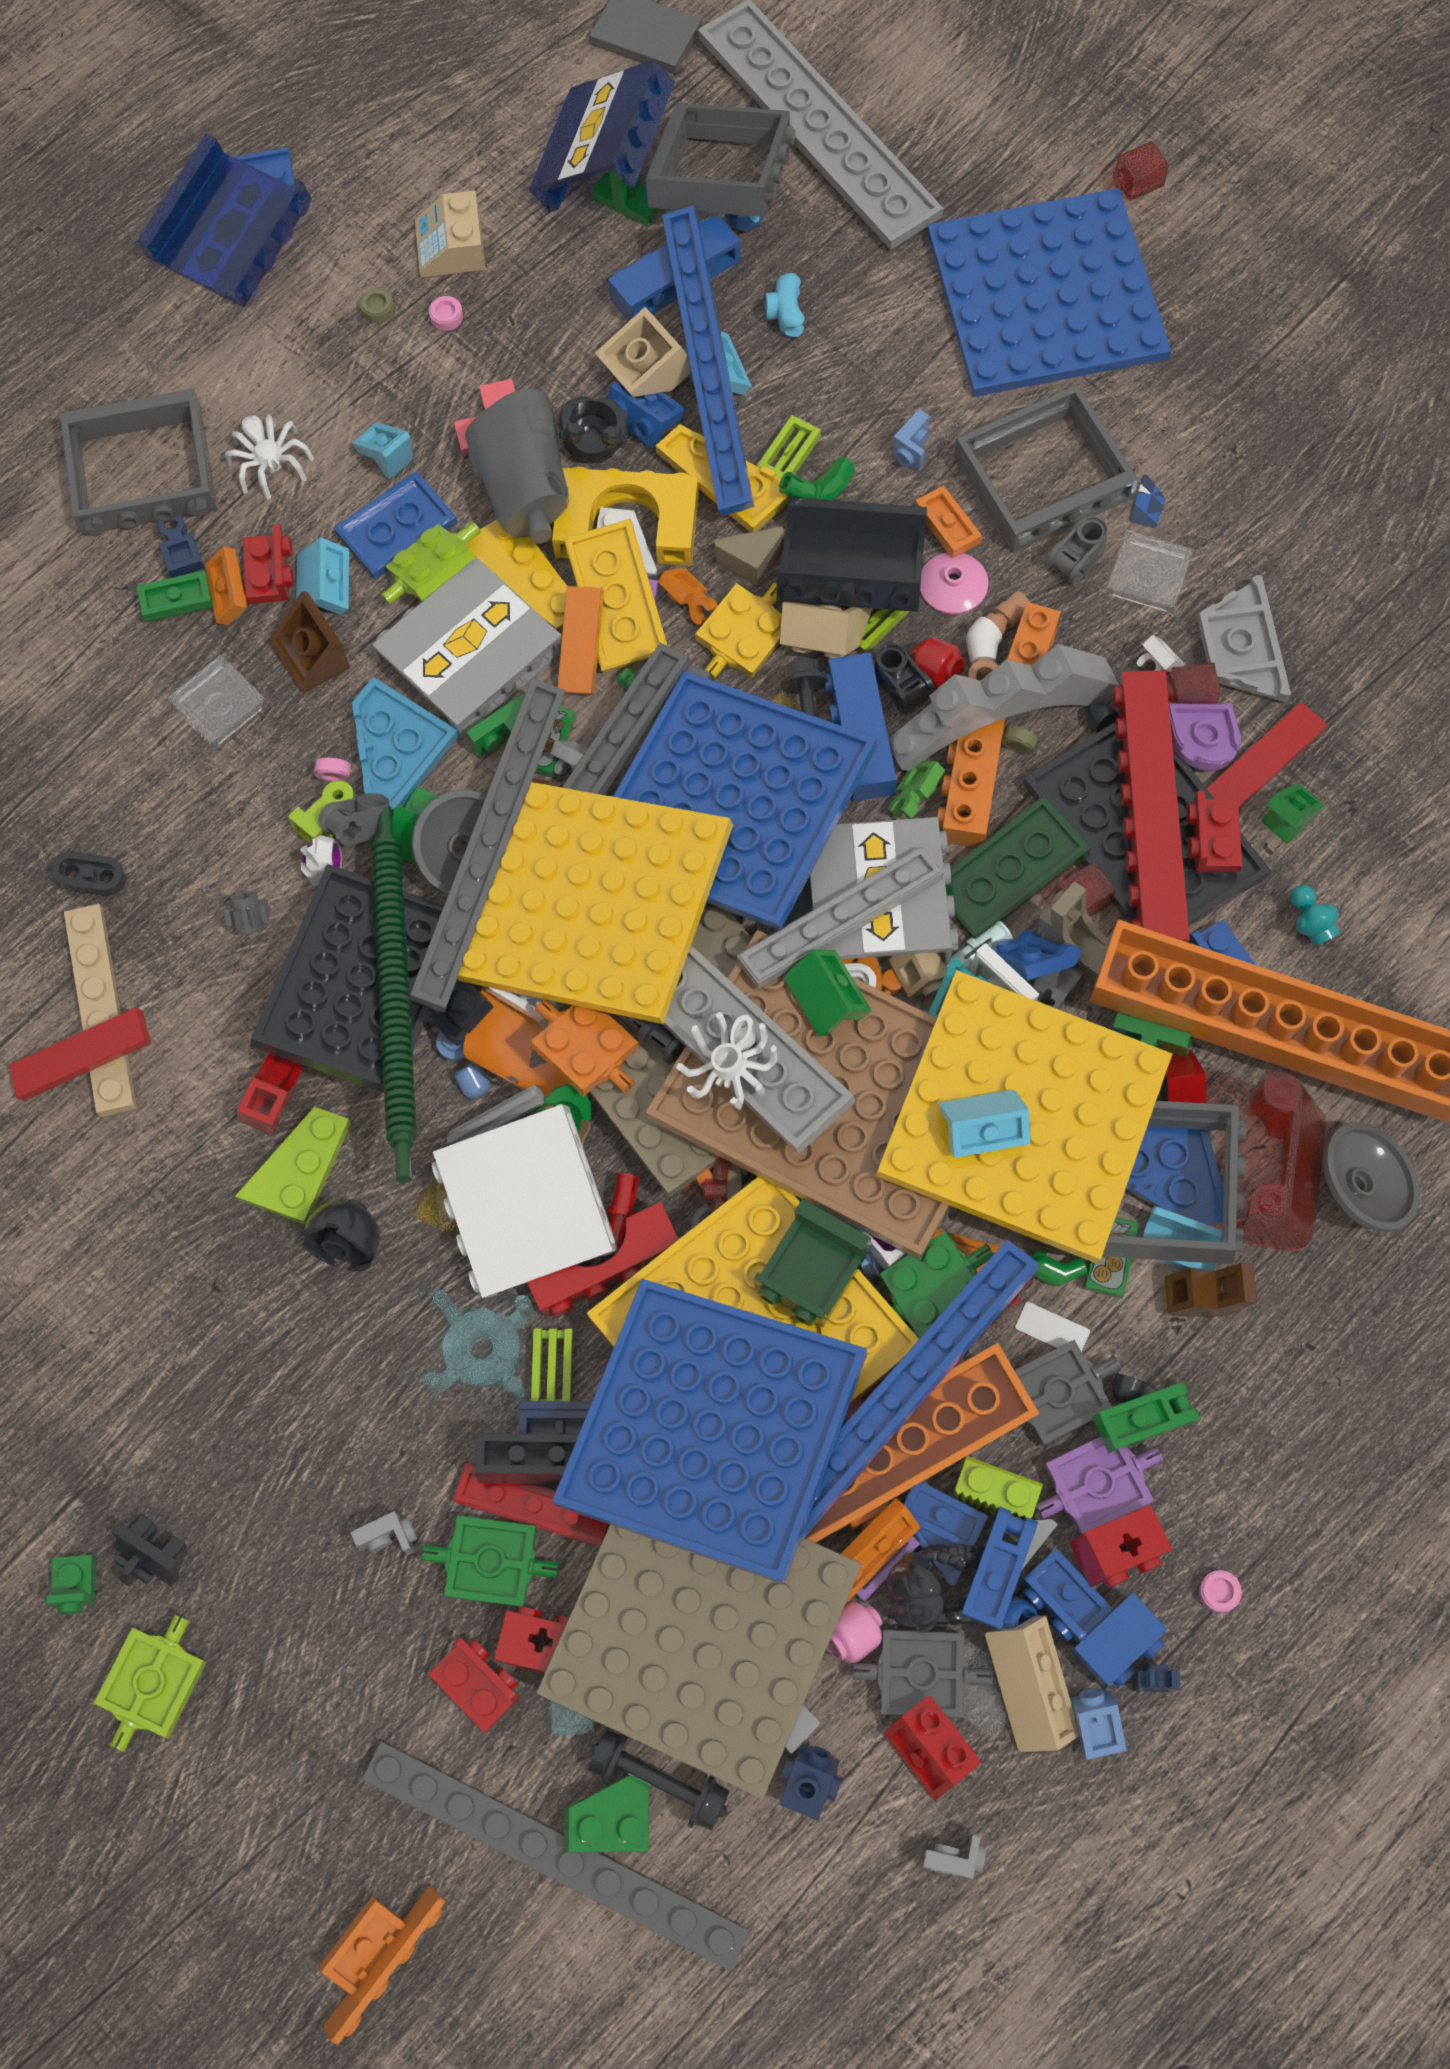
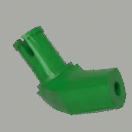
[779,457,855,500]

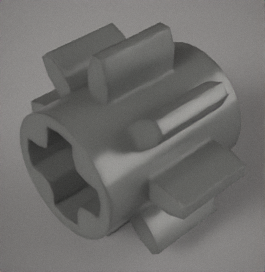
[223,891,270,934]

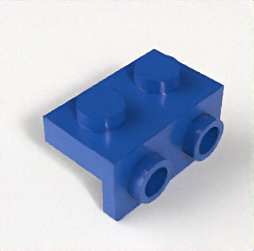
[1020,1548,1113,1644]

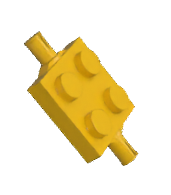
[695,583,782,680]

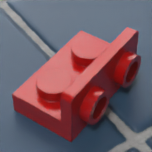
[243,524,294,605]
[1186,791,1242,872]
[428,1637,521,1734]
[883,1696,981,1801]

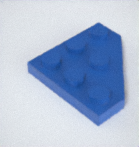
[1125,1127,1223,1226]

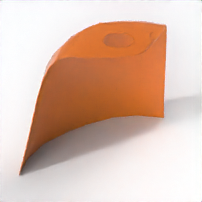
[463,986,571,1097]

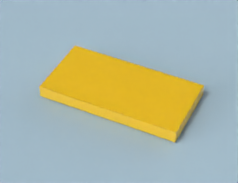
[564,518,668,673]

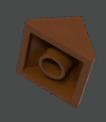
[269,591,350,692]

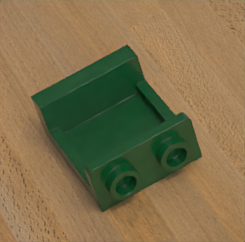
[753,1199,871,1328]

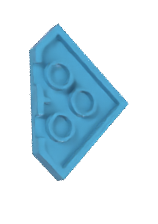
[352,677,459,815]

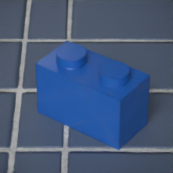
[1070,1593,1168,1689]

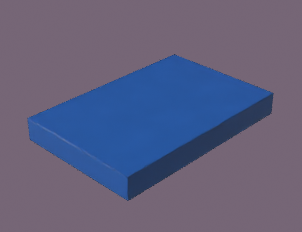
[334,471,458,580]

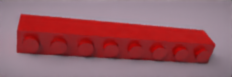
[1113,670,1190,942]

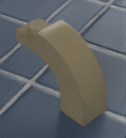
[1039,882,1109,987]

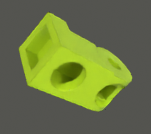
[288,780,355,843]

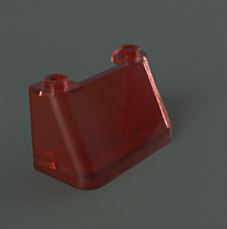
[1236,1069,1326,1251]

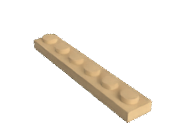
[64,904,137,1117]

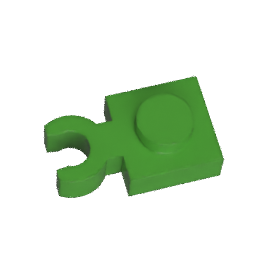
[888,761,945,819]

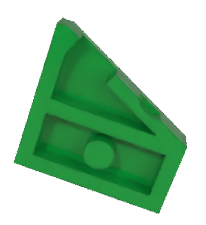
[564,1775,649,1852]

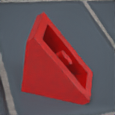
[1160,1050,1206,1103]

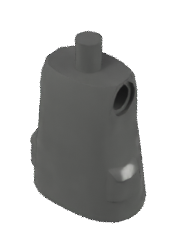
[465,389,569,543]

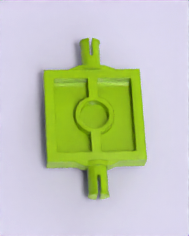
[381,521,481,606]
[94,1614,207,1752]

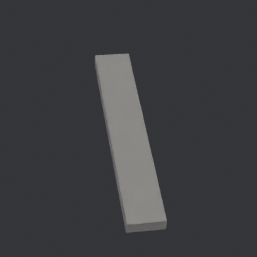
[737,846,944,989]

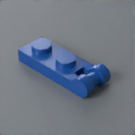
[961,1507,1038,1630]

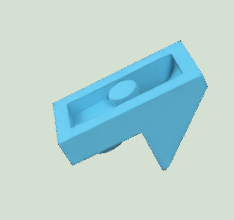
[352,422,413,479]

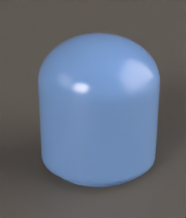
[453,1062,490,1099]

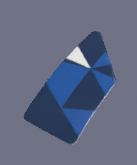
[1130,475,1165,528]

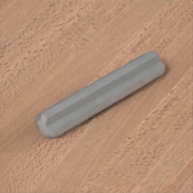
[447,1086,545,1145]

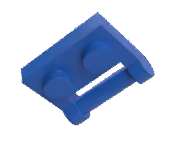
[991,930,1081,980]

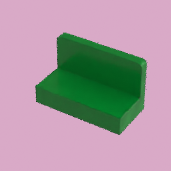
[785,949,872,1037]

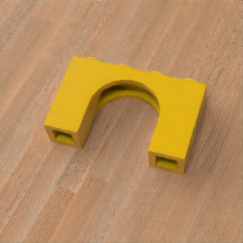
[552,467,699,566]

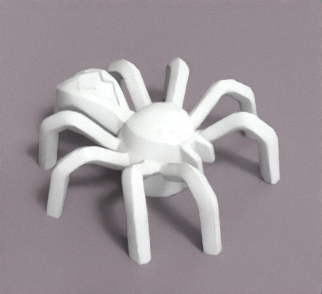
[225,414,314,500]
[676,1012,778,1110]

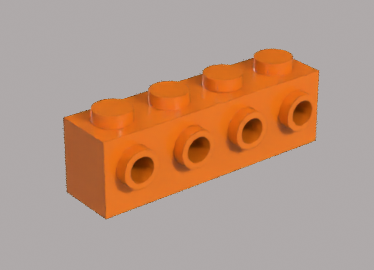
[937,718,1005,848]

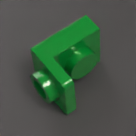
[45,1555,96,1614]

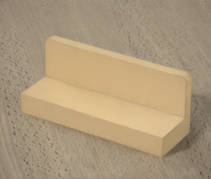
[985,1616,1079,1752]

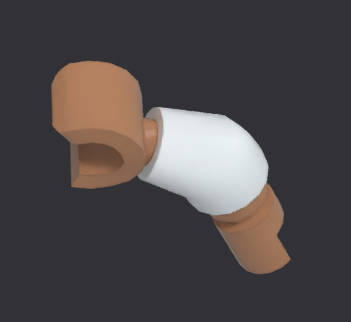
[966,591,1030,680]

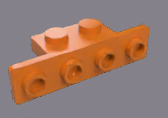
[318,1885,445,2045]

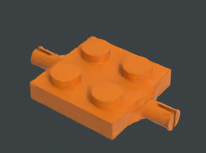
[531,999,638,1097]

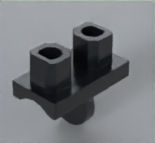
[113,1515,187,1587]

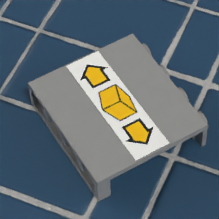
[372,557,562,741]
[809,817,958,965]

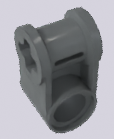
[1045,516,1108,585]
[318,793,389,846]
[1033,966,1085,1010]

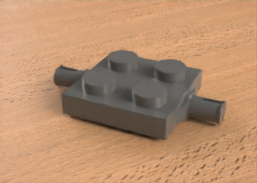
[1014,1339,1121,1447]
[853,1630,993,1719]

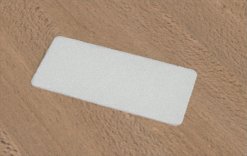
[1015,1302,1090,1352]

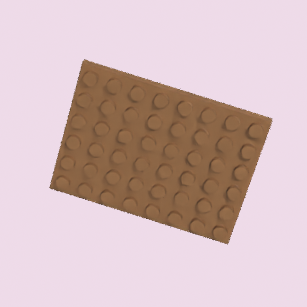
[645,930,950,1260]

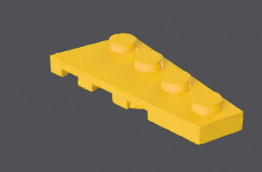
[466,520,567,633]

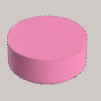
[429,296,463,331]
[314,758,351,782]
[1199,1570,1242,1613]

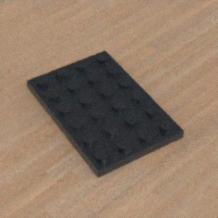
[1023,722,1271,927]
[250,864,444,1093]

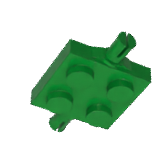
[880,1231,994,1339]
[422,1515,559,1607]

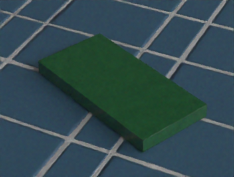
[945,795,1091,939]

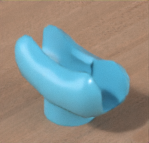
[765,273,805,337]

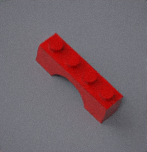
[237,1053,305,1135]
[527,1202,679,1318]

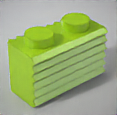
[952,1456,1043,1521]

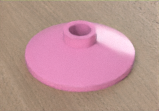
[920,552,988,615]

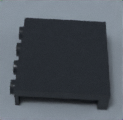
[776,497,927,612]

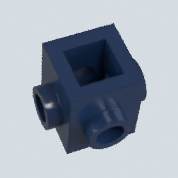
[779,1745,843,1821]

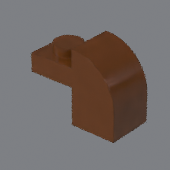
[1164,1263,1257,1317]

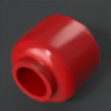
[910,637,965,688]

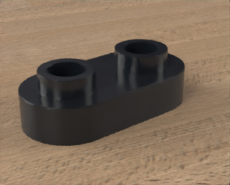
[52,852,126,896]

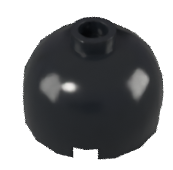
[300,1199,380,1272]

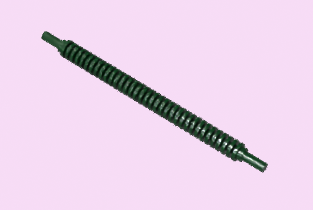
[372,805,417,1183]

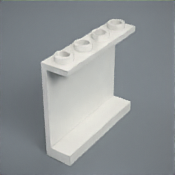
[432,1104,619,1298]

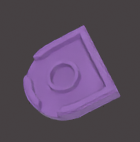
[1169,703,1241,771]

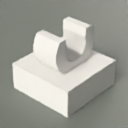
[1137,635,1185,674]

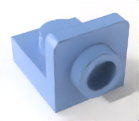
[892,409,930,473]
[1070,1688,1127,1760]

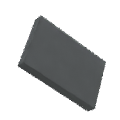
[589,0,702,74]

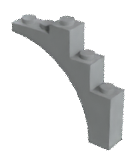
[888,644,1119,771]

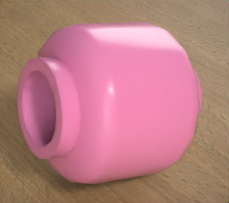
[826,1601,882,1663]

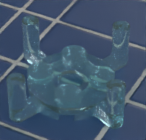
[424,1290,535,1400]

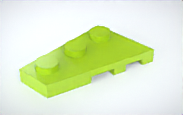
[235,1107,351,1224]

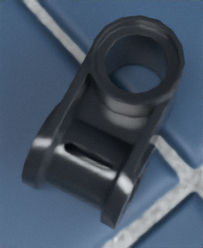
[874,643,935,714]

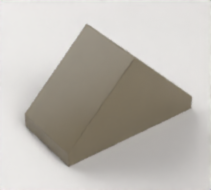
[714,526,784,587]

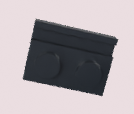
[428,980,494,1046]

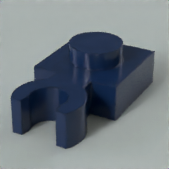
[158,515,204,578]
[1133,1664,1180,1692]

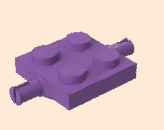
[1036,1437,1163,1535]

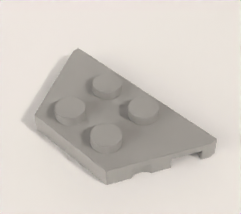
[1197,575,1291,702]

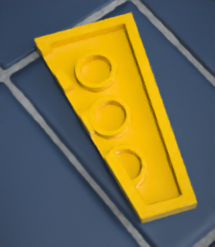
[655,424,790,533]

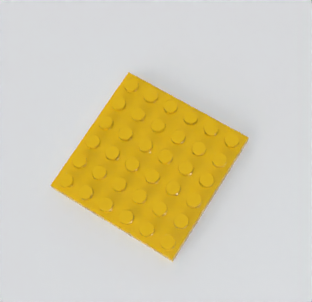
[457,782,733,1024]
[876,970,1172,1264]
[587,1176,919,1406]

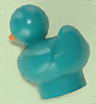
[1290,884,1340,945]

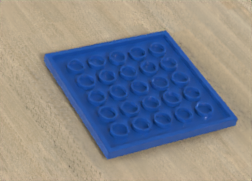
[927,188,1171,397]
[613,671,878,931]
[552,1279,868,1585]

